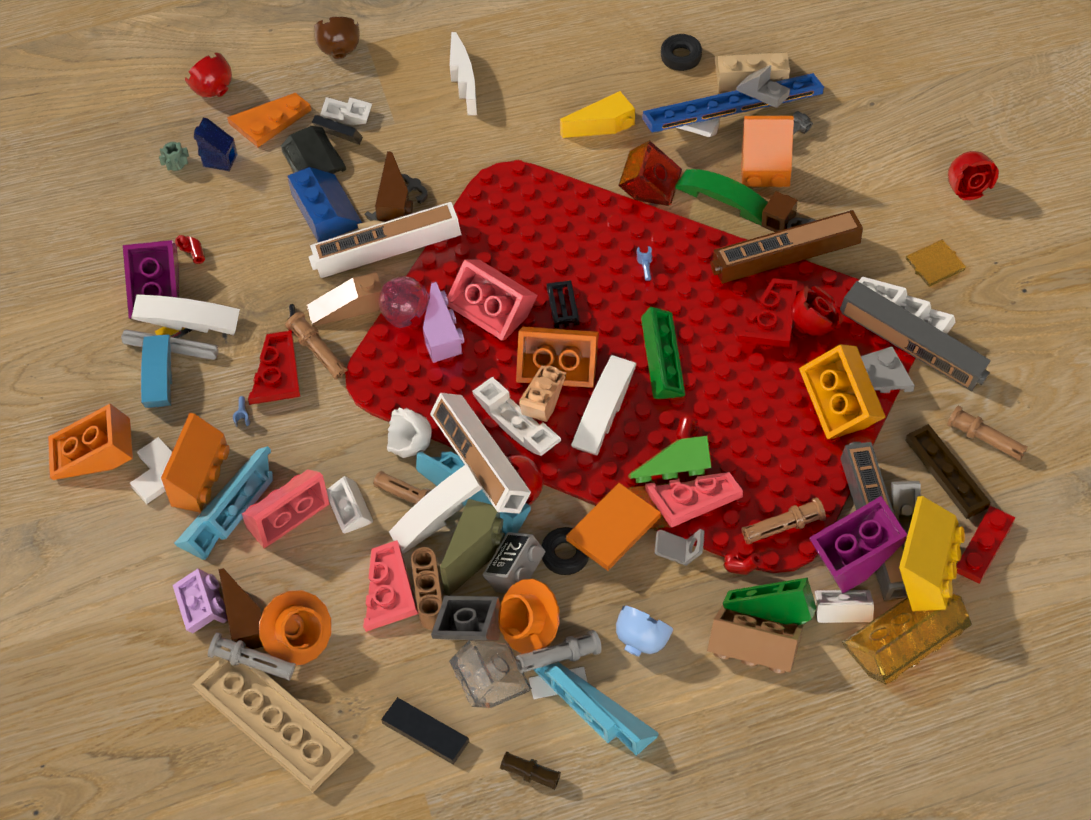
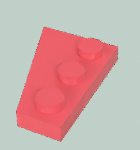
[645,472,743,528]
[363,540,418,632]

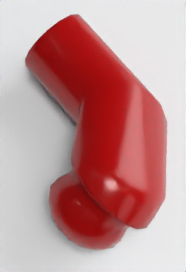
[175,235,205,264]
[676,415,698,440]
[723,553,762,575]

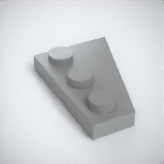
[861,347,915,393]

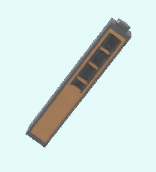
[840,281,991,391]
[841,442,908,601]

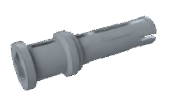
[516,630,602,673]
[208,633,296,681]

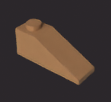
[307,272,385,327]

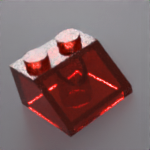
[618,140,682,206]

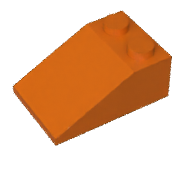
[741,116,794,187]
[48,404,133,480]

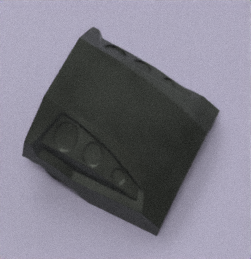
[281,126,346,174]

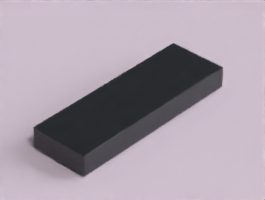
[381,697,469,765]

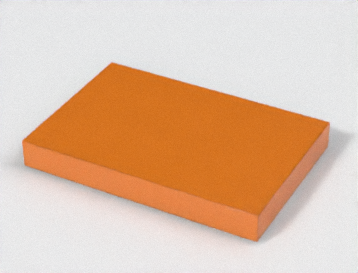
[566,483,661,571]

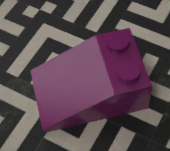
[123,240,179,319]
[810,496,907,593]

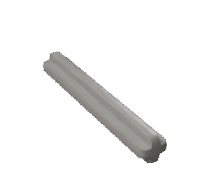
[121,329,219,360]

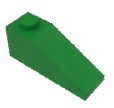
[722,577,817,625]

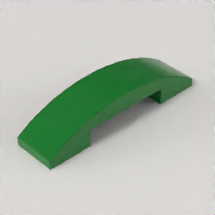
[675,169,768,225]

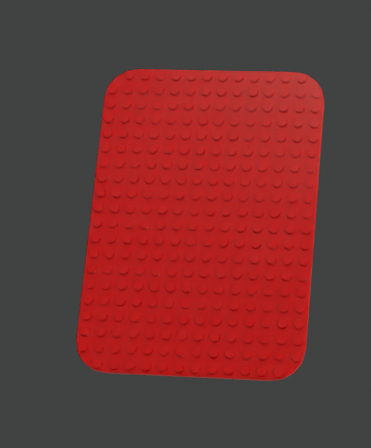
[345,160,916,574]

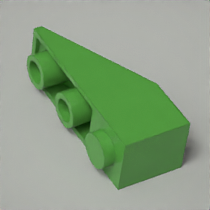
[628,436,711,483]

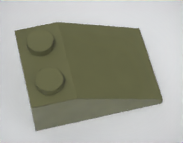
[440,499,505,596]

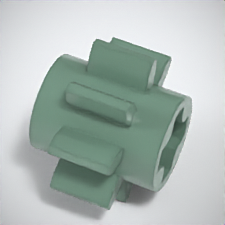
[159,142,189,171]

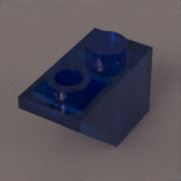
[194,117,238,171]

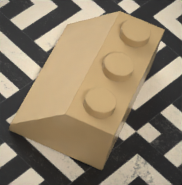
[715,52,790,93]

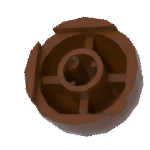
[314,17,360,59]

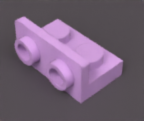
[173,569,228,633]

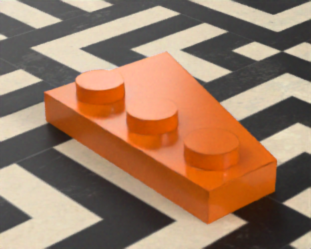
[227,93,311,148]

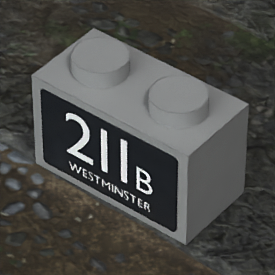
[483,532,545,593]

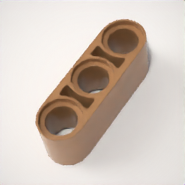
[411,547,442,630]

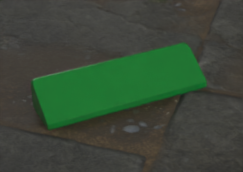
[641,307,685,399]

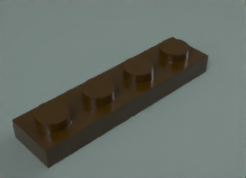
[905,424,991,519]

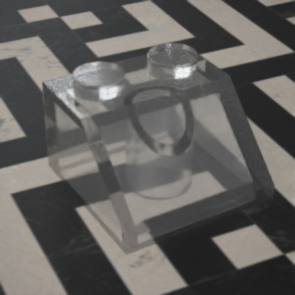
[449,640,532,708]

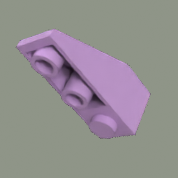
[423,282,464,363]

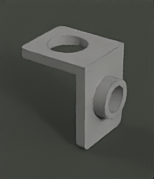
[655,529,704,566]

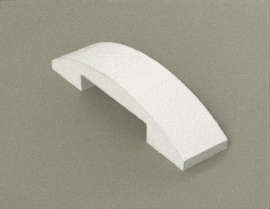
[472,377,561,456]

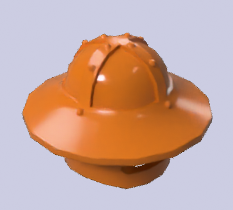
[498,579,560,654]
[259,590,331,665]

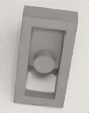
[736,65,790,108]
[891,481,921,535]

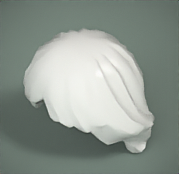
[387,408,432,458]

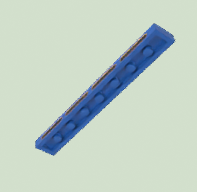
[642,73,824,133]

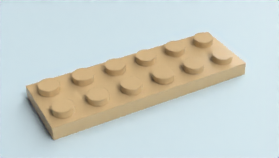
[192,649,354,793]

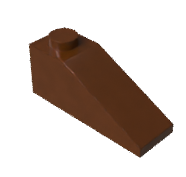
[375,151,413,222]
[218,568,263,649]

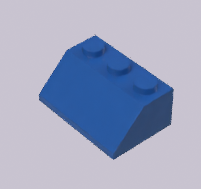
[287,167,362,243]

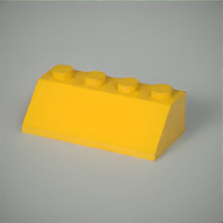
[899,496,965,611]

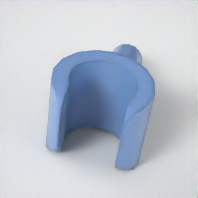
[637,246,652,281]
[233,396,250,427]

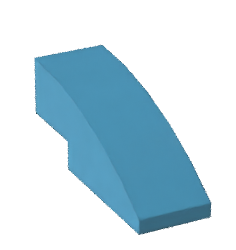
[141,335,172,408]

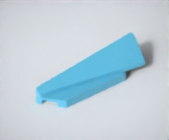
[174,446,273,560]
[416,452,531,536]
[534,662,659,756]

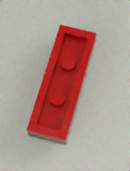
[956,506,1016,584]

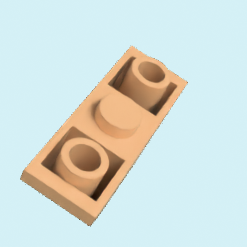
[519,366,566,422]

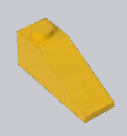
[560,91,635,138]

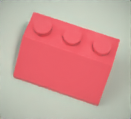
[447,260,538,341]
[242,470,330,549]

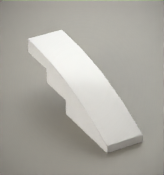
[449,32,477,115]
[858,277,956,334]
[131,295,240,335]
[571,355,636,456]
[389,464,483,554]

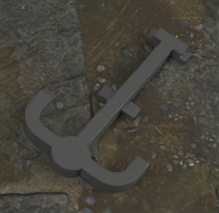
[365,174,428,221]

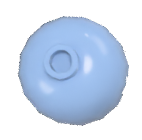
[616,605,674,657]

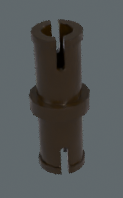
[500,751,561,790]

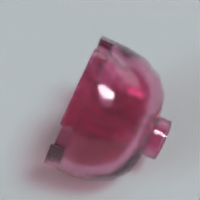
[378,276,430,328]

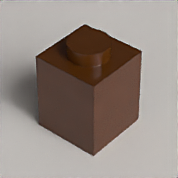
[761,191,798,232]

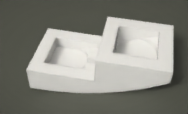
[320,97,372,125]

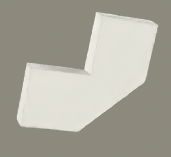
[130,437,172,504]

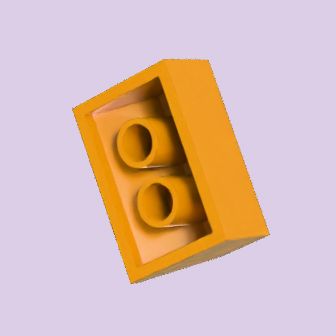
[799,345,885,440]

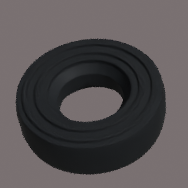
[661,34,702,71]
[541,527,589,575]

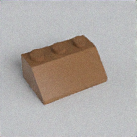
[707,605,804,673]

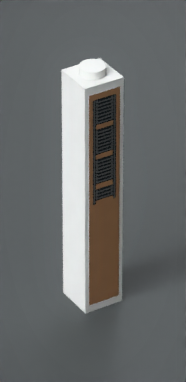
[308,202,461,278]
[430,393,531,514]

